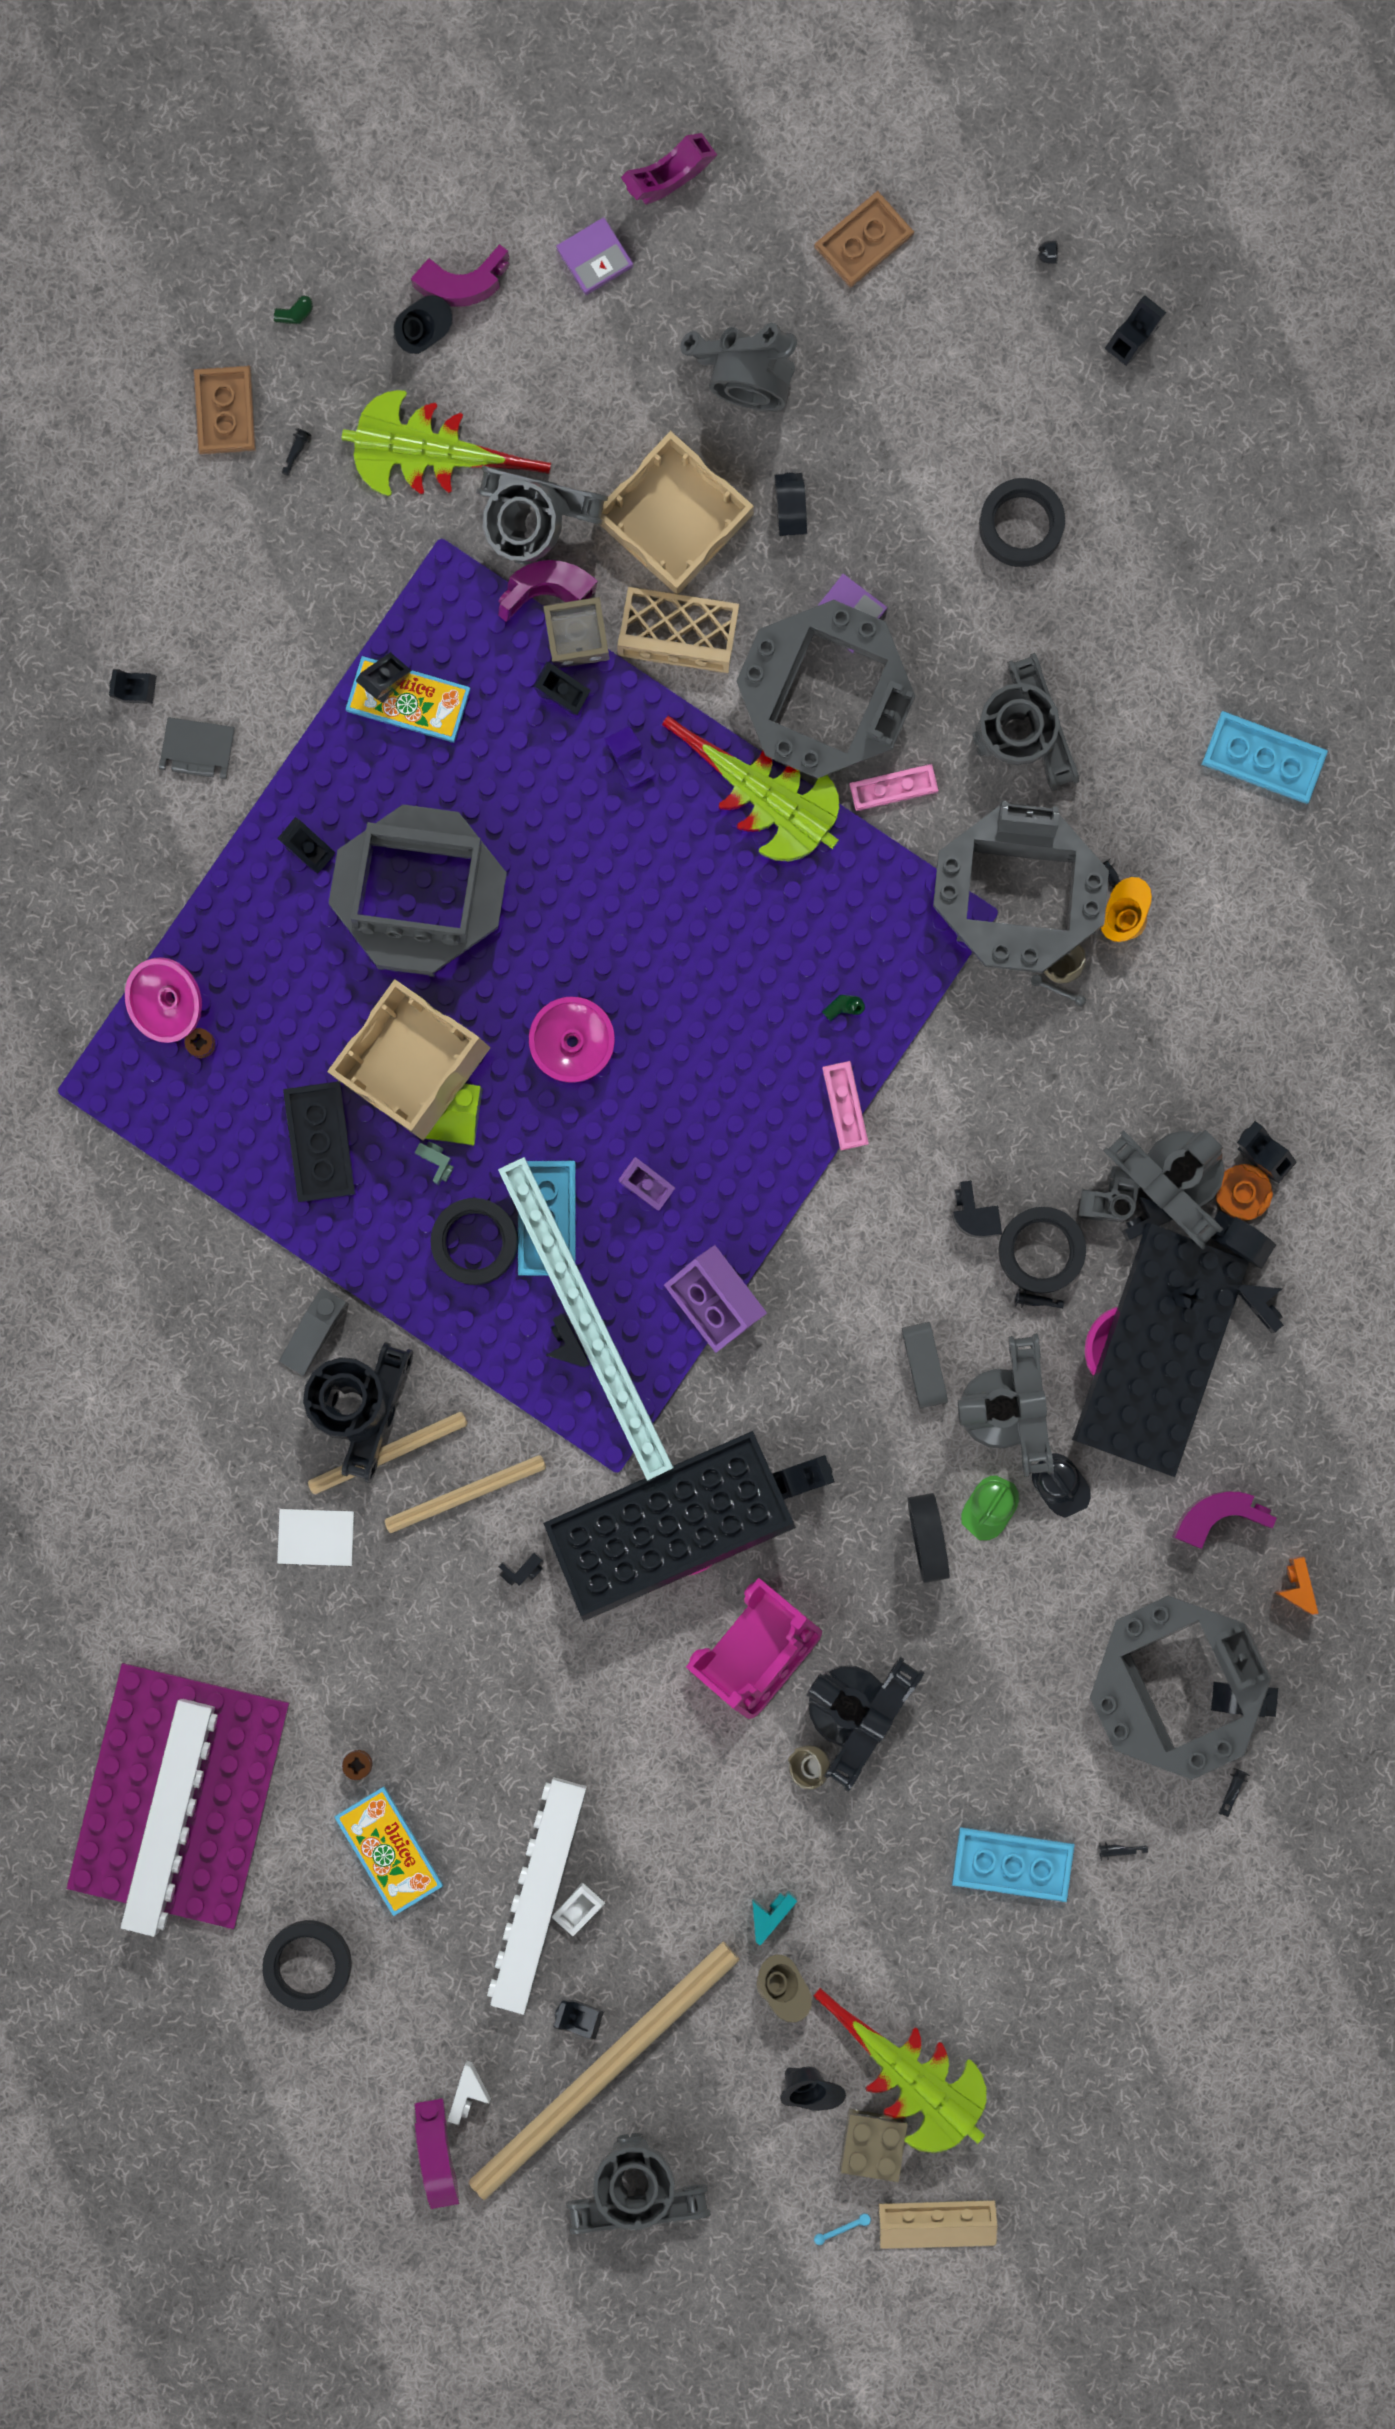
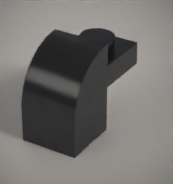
[1104,295,1167,366]
[774,472,807,536]
[1237,1121,1297,1184]
[951,1180,1002,1238]
[1208,1211,1276,1269]
[772,1455,835,1500]
[1211,1682,1278,1717]

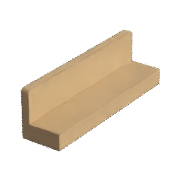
[879,2201,997,2249]

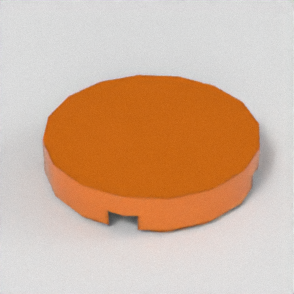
[1216,1164,1273,1221]

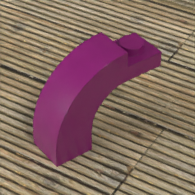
[621,133,717,205]
[411,244,510,307]
[498,560,598,622]
[1172,1491,1277,1549]
[414,2098,459,2209]

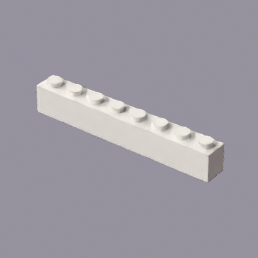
[121,1699,218,1936]
[487,1777,587,2015]

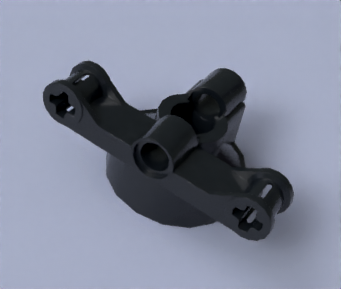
[303,1342,413,1483]
[806,1656,925,1792]

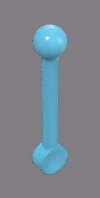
[814,2213,871,2245]

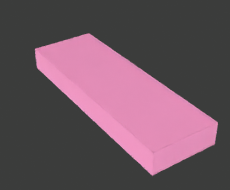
[849,764,938,811]
[822,1061,869,1151]

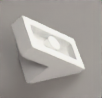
[552,1883,605,1936]
[448,2061,491,2125]

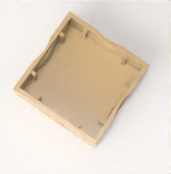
[599,431,754,594]
[327,979,490,1140]

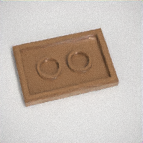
[814,190,914,288]
[194,366,256,454]

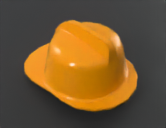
[1101,877,1152,942]

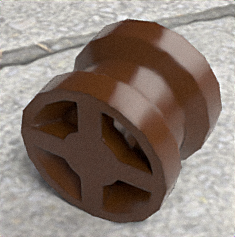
[184,1028,216,1059]
[342,1750,373,1780]

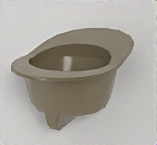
[756,1954,812,2023]

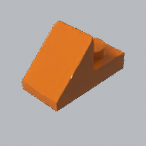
[1274,1556,1318,1615]

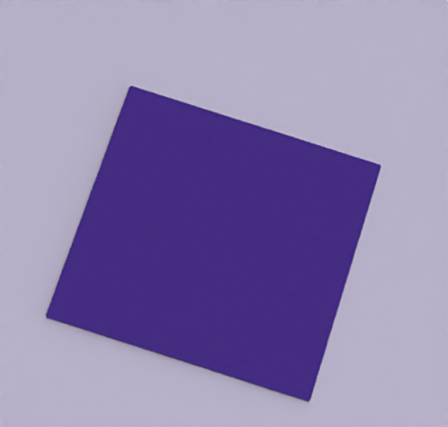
[58,539,998,1472]

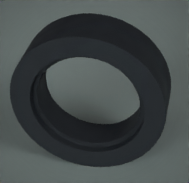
[979,478,1065,567]
[431,1198,518,1285]
[998,1207,1086,1293]
[908,1493,950,1583]
[262,1920,352,2011]

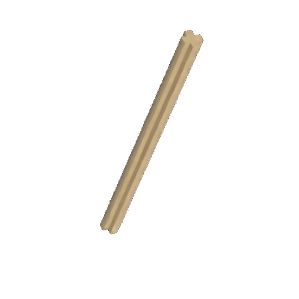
[468,1941,739,2200]

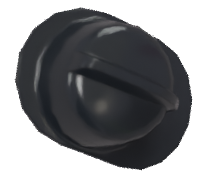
[393,295,453,354]
[1032,1453,1091,1518]
[780,2066,846,2111]

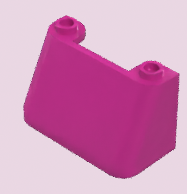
[686,1578,822,1719]

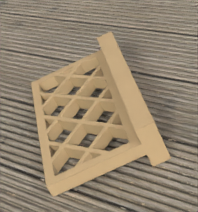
[617,587,739,673]

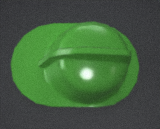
[961,1475,1019,1541]

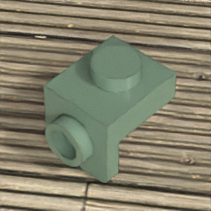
[415,1141,454,1185]

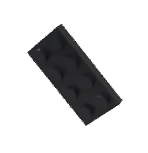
[283,1081,356,1203]

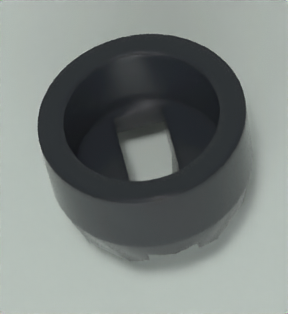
[1038,241,1058,264]

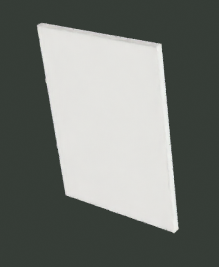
[277,1509,354,1567]

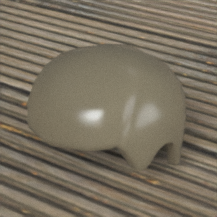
[1044,944,1086,984]
[788,1745,830,1789]

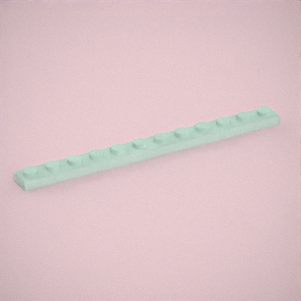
[498,1157,673,1480]

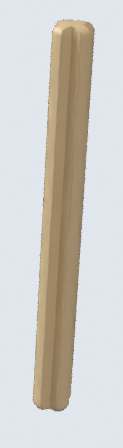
[308,1412,467,1494]
[385,1455,546,1533]

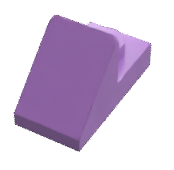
[618,1157,675,1211]

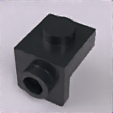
[109,669,157,704]
[498,1552,544,1586]
[554,2000,604,2039]

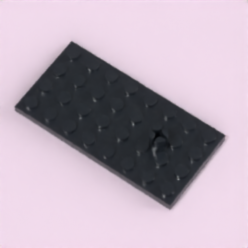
[1072,1223,1249,1477]
[543,1431,796,1622]

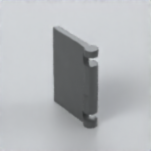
[159,717,235,779]

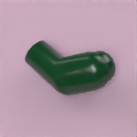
[274,295,313,324]
[821,994,865,1022]

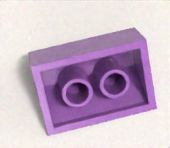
[664,1245,767,1353]

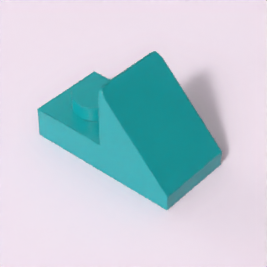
[752,1891,798,1946]

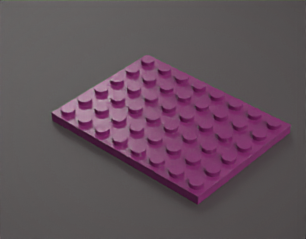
[66,1663,290,1929]

